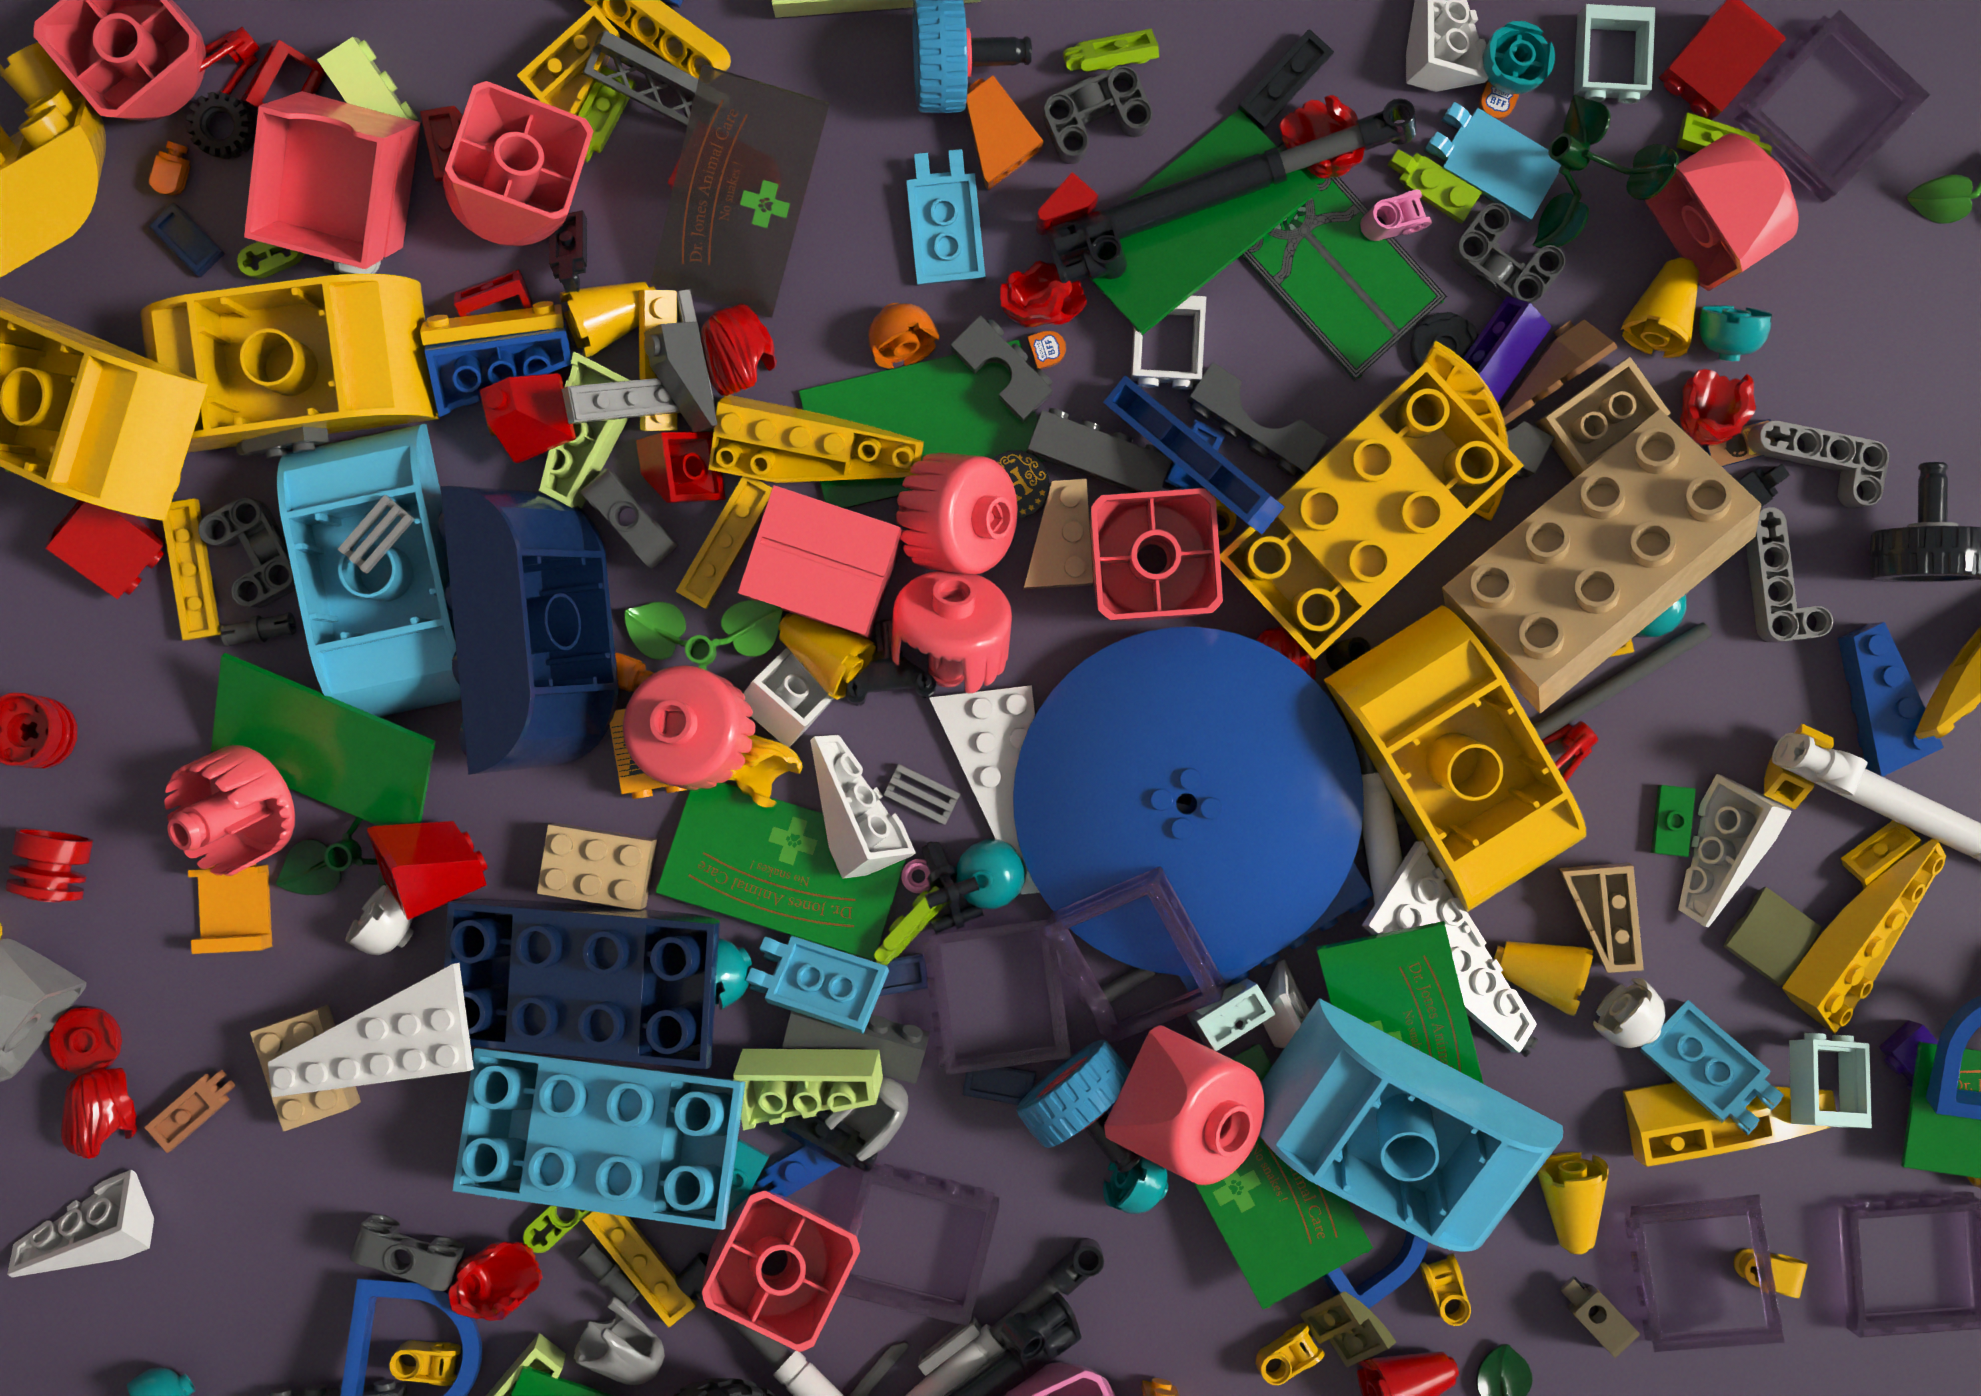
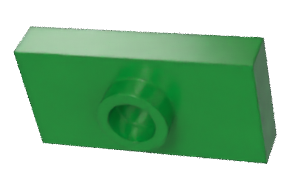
[1651,785,1696,857]

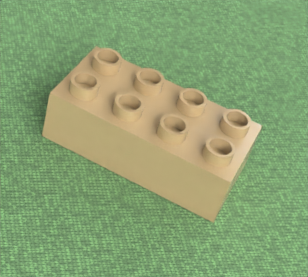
[1442,409,1761,713]

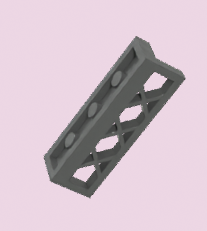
[582,30,732,131]

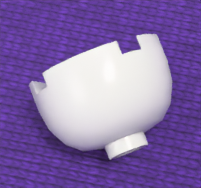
[345,885,414,955]
[1593,978,1665,1048]

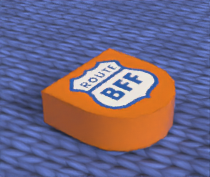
[1479,80,1519,121]
[1027,331,1066,370]

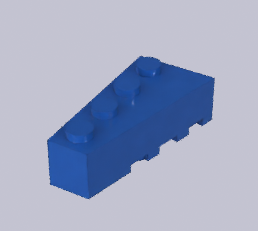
[425,319,572,417]
[1838,622,1944,777]

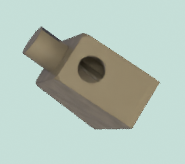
[1560,1276,1640,1358]

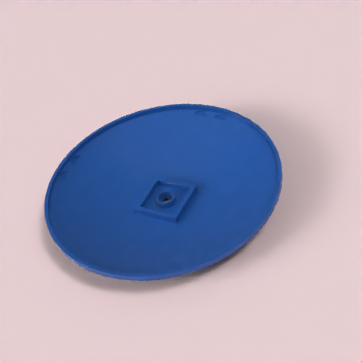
[1013,627,1364,976]

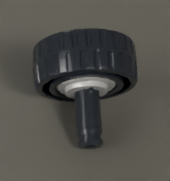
[1870,462,1981,582]

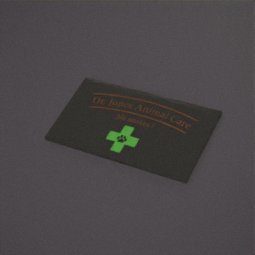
[651,64,830,318]

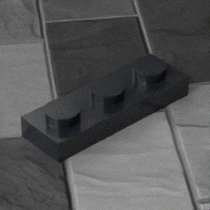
[1238,29,1334,131]

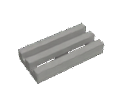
[338,495,415,573]
[884,764,960,825]
[918,1316,981,1376]

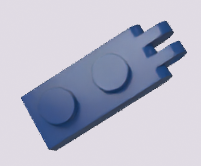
[756,1145,841,1197]

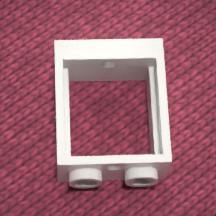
[1131,296,1206,390]

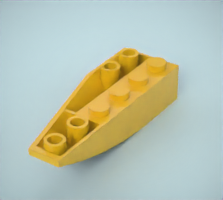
[708,395,924,483]
[1915,627,1981,739]
[1782,839,1946,1034]
[1623,1082,1837,1167]

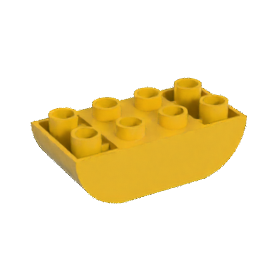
[0,88,106,278]
[140,274,438,453]
[0,297,208,521]
[1220,362,1524,660]
[1324,605,1586,912]

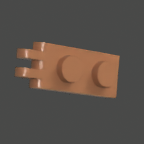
[144,1070,236,1153]

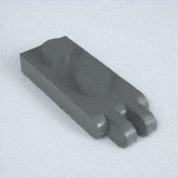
[236,427,329,459]

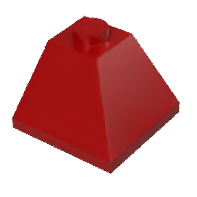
[480,373,576,464]
[636,432,726,503]

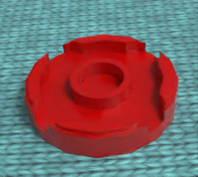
[49,1006,122,1076]

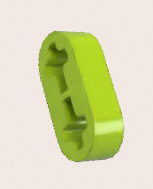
[237,241,304,280]

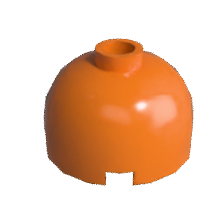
[868,303,939,369]

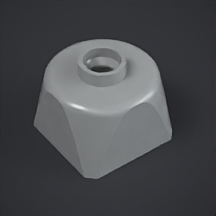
[0,938,87,1082]

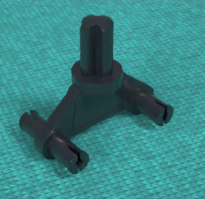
[846,620,936,706]
[922,842,984,934]

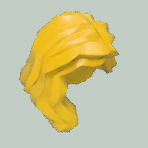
[729,735,803,808]

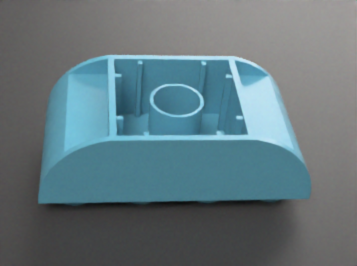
[277,424,461,717]
[1259,998,1563,1252]
[452,1048,746,1230]

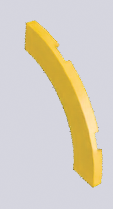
[1420,341,1509,521]

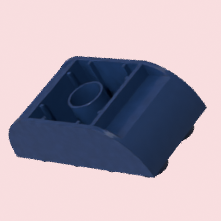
[438,486,619,775]
[444,900,720,1069]

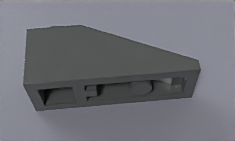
[644,321,718,432]

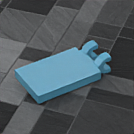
[1424,102,1561,222]
[906,149,986,286]
[746,936,889,1034]
[1640,1000,1784,1135]

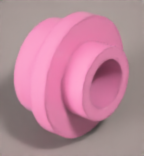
[901,859,931,893]

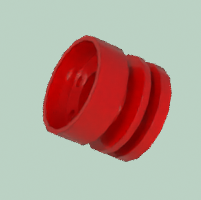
[0,693,78,769]
[5,829,93,902]

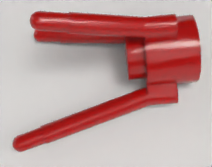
[200,26,260,95]
[1541,721,1599,782]

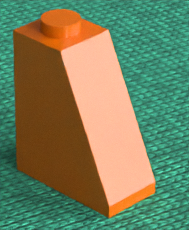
[966,75,1043,191]

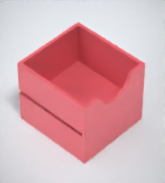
[244,91,421,269]
[738,485,903,639]

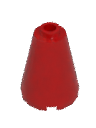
[1357,1351,1459,1396]

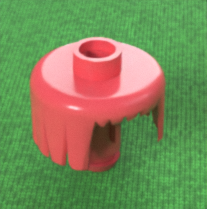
[896,452,1018,575]
[891,570,1012,694]
[623,665,755,790]
[164,745,295,876]

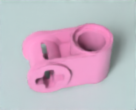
[1360,190,1432,241]

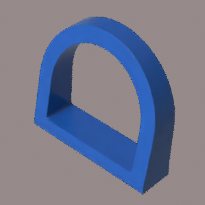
[1926,995,1981,1120]
[1322,1231,1428,1309]
[340,1279,482,1396]

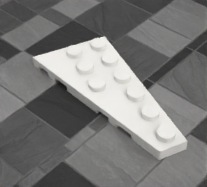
[929,685,1039,895]
[1362,841,1537,1053]
[268,963,474,1097]

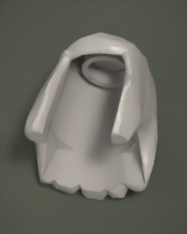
[825,1077,909,1161]
[574,1297,665,1385]

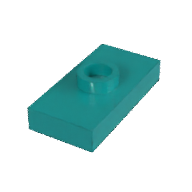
[728,1139,770,1215]

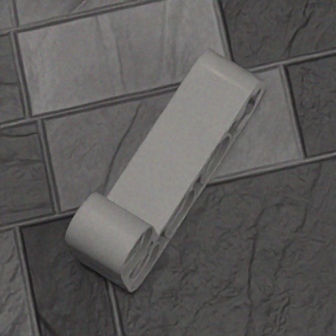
[1747,421,1889,508]
[1746,507,1833,642]

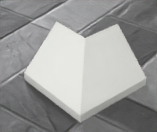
[1262,960,1310,1048]

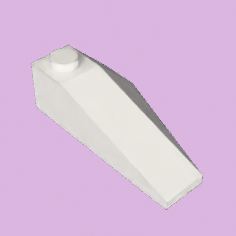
[1406,0,1488,92]
[810,735,916,879]
[1678,774,1792,928]
[7,1170,154,1277]

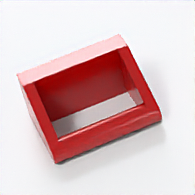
[240,39,326,110]
[1036,172,1099,235]
[454,269,533,317]

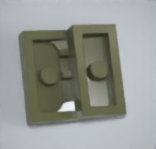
[1723,887,1821,987]
[1300,1291,1396,1367]

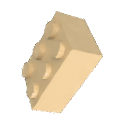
[1536,357,1670,478]
[537,823,657,910]
[250,1005,361,1132]

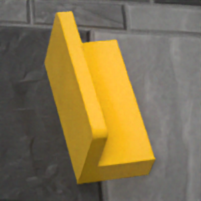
[1841,820,1922,890]

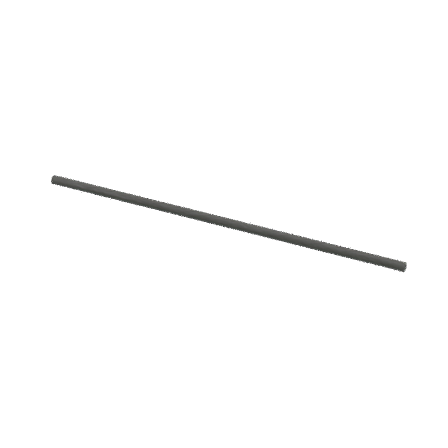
[1088,622,1712,1011]

